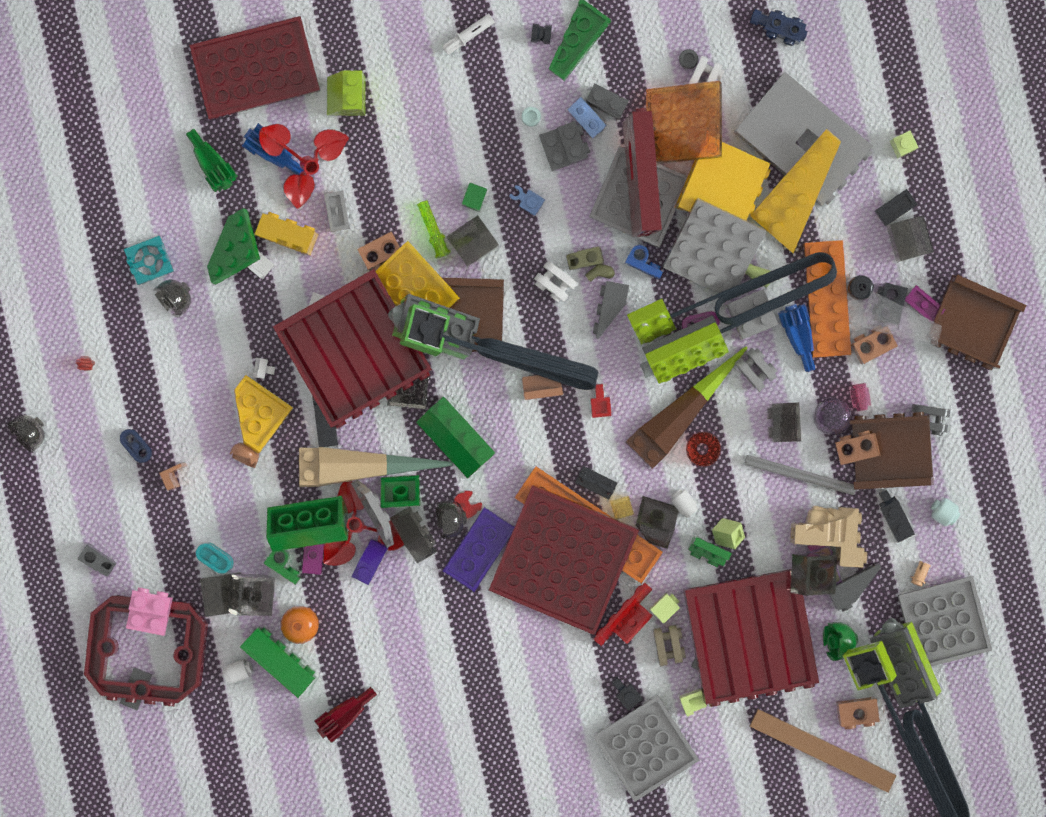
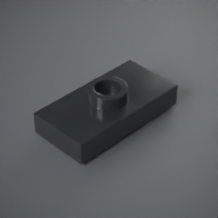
[875,189,918,227]

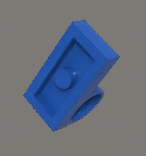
[624,245,663,280]

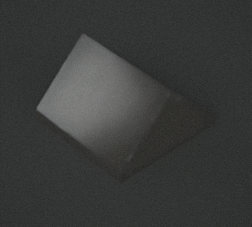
[387,377,429,409]

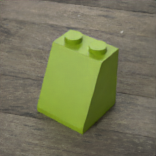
[327,71,365,116]

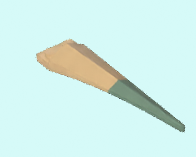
[299,447,454,487]

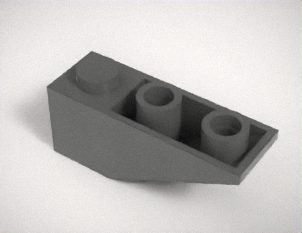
[593,281,629,339]

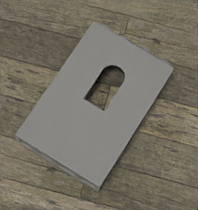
[734,72,873,206]

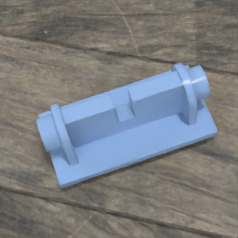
[568,97,607,138]

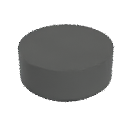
[679,49,698,69]

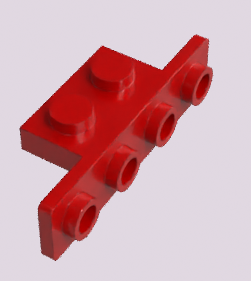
[594,583,653,646]

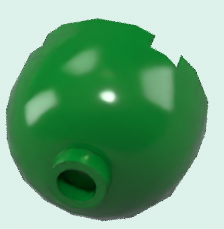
[823,622,858,661]

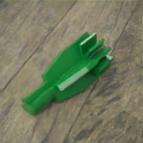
[186,129,238,192]

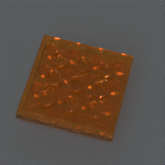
[646,81,722,164]

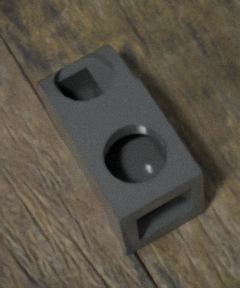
[78,542,117,577]

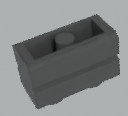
[586,83,629,120]

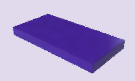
[443,507,515,592]

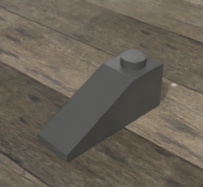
[826,563,881,612]

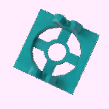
[124,235,174,285]

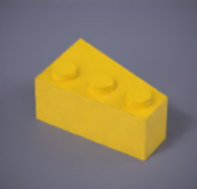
[255,212,318,256]

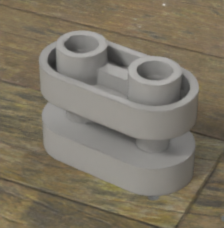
[734,348,777,392]

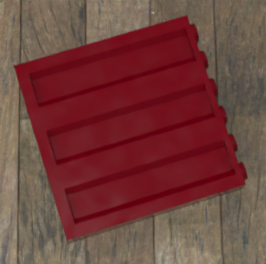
[273,269,432,429]
[683,568,819,707]

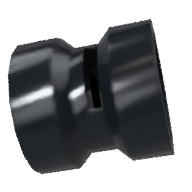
[531,23,552,45]

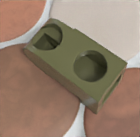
[566,246,604,270]

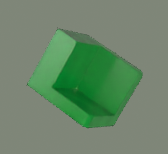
[462,183,487,212]

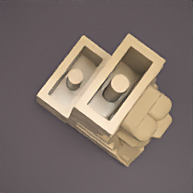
[790,506,867,568]

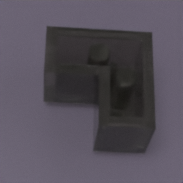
[390,506,437,563]

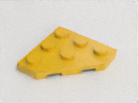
[234,375,293,454]

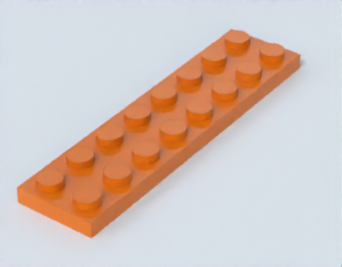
[514,466,663,584]

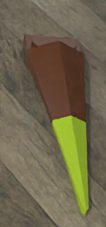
[625,346,747,469]

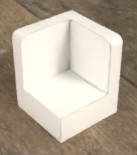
[248,251,274,279]

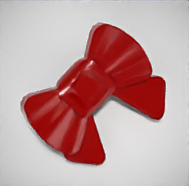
[454,491,482,519]

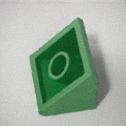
[381,475,421,508]

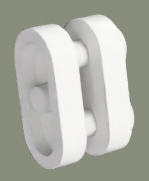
[686,56,724,100]
[534,261,578,303]

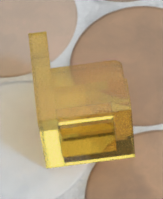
[609,495,634,520]

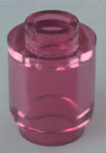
[850,383,872,411]

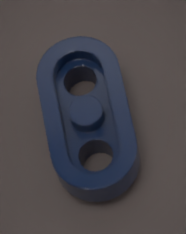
[120,429,152,463]

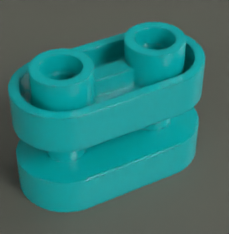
[196,542,234,574]

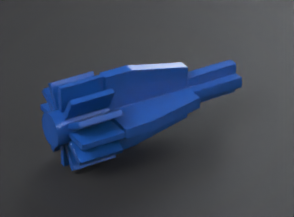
[242,123,304,175]
[778,303,816,372]

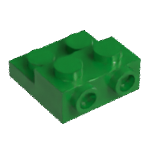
[687,535,732,568]

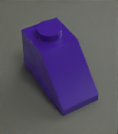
[351,538,388,585]

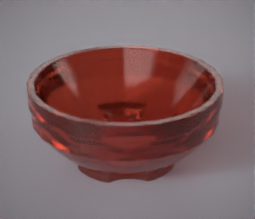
[686,432,721,467]

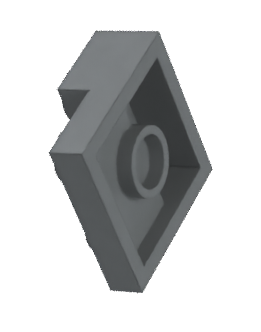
[539,121,590,172]

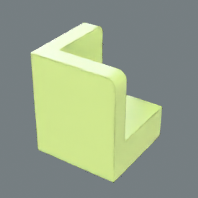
[712,518,745,549]
[679,689,707,716]

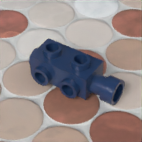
[749,9,808,46]

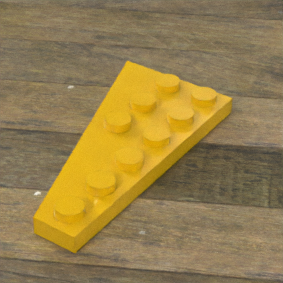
[750,129,841,253]

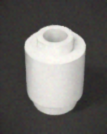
[671,489,698,518]
[223,659,253,683]

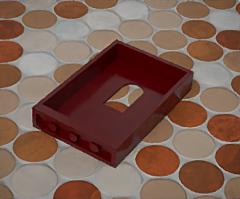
[623,108,662,237]

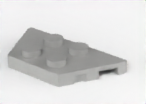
[351,480,394,548]

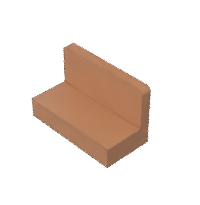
[522,375,563,400]
[159,463,187,491]

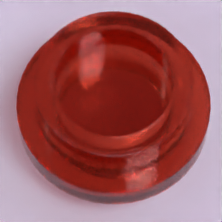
[76,356,95,371]

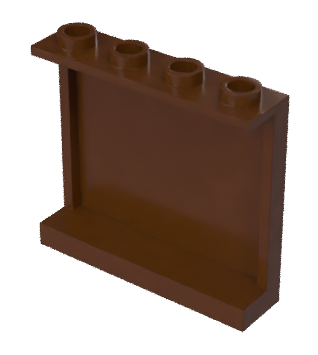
[925,274,1027,371]

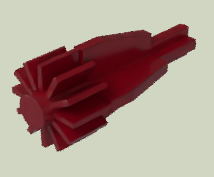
[314,687,377,743]

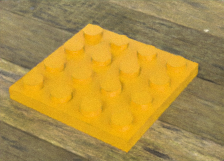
[376,241,460,308]

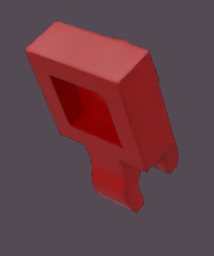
[590,384,611,418]

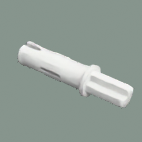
[443,14,495,55]

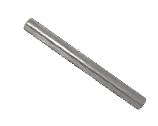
[745,455,856,495]

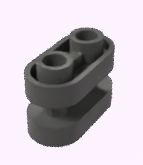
[911,404,951,436]

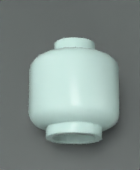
[930,498,960,526]

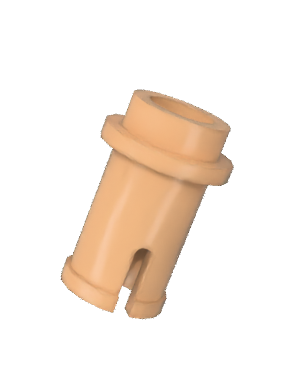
[911,561,931,587]

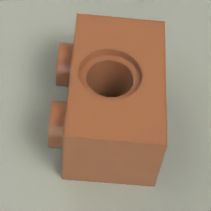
[836,697,880,729]

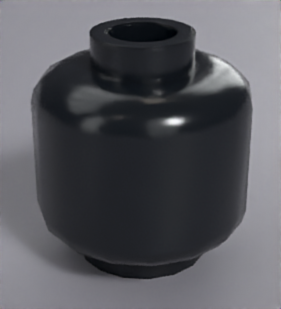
[847,275,874,301]

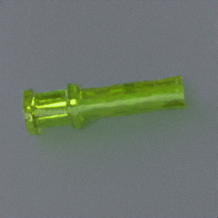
[417,200,451,259]

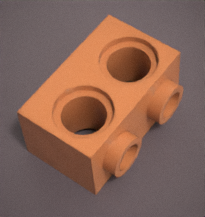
[357,231,400,271]
[851,325,898,364]
[835,431,881,465]

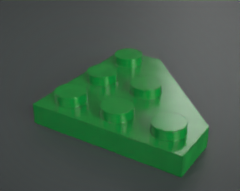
[207,208,260,285]

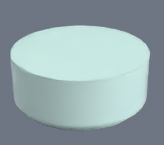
[522,107,541,127]

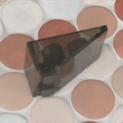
[767,402,801,442]

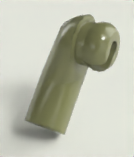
[585,264,615,282]

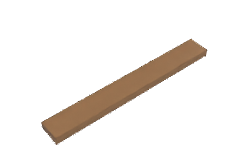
[749,708,897,793]

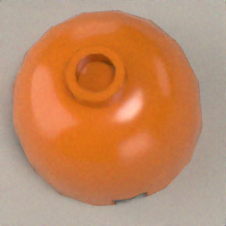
[280,606,319,644]

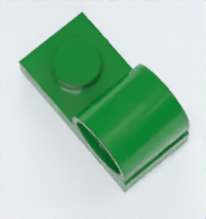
[263,550,301,585]

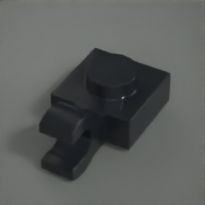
[612,677,643,711]

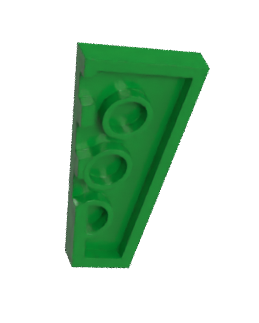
[549,0,612,82]

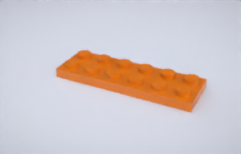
[804,240,851,358]

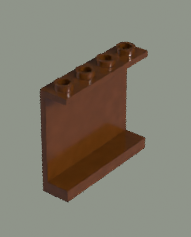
[442,278,504,352]
[850,412,934,490]

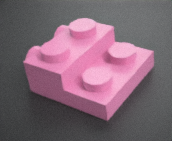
[126,587,173,636]

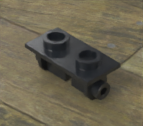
[575,466,617,500]

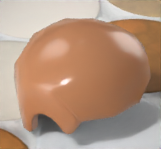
[230,442,259,468]

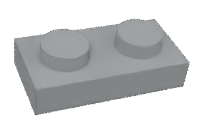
[324,190,350,232]

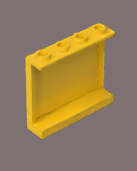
[674,136,770,221]

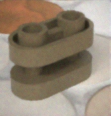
[653,625,686,667]

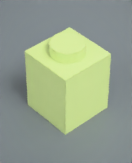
[889,131,919,159]
[649,593,680,624]

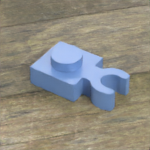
[509,185,545,216]

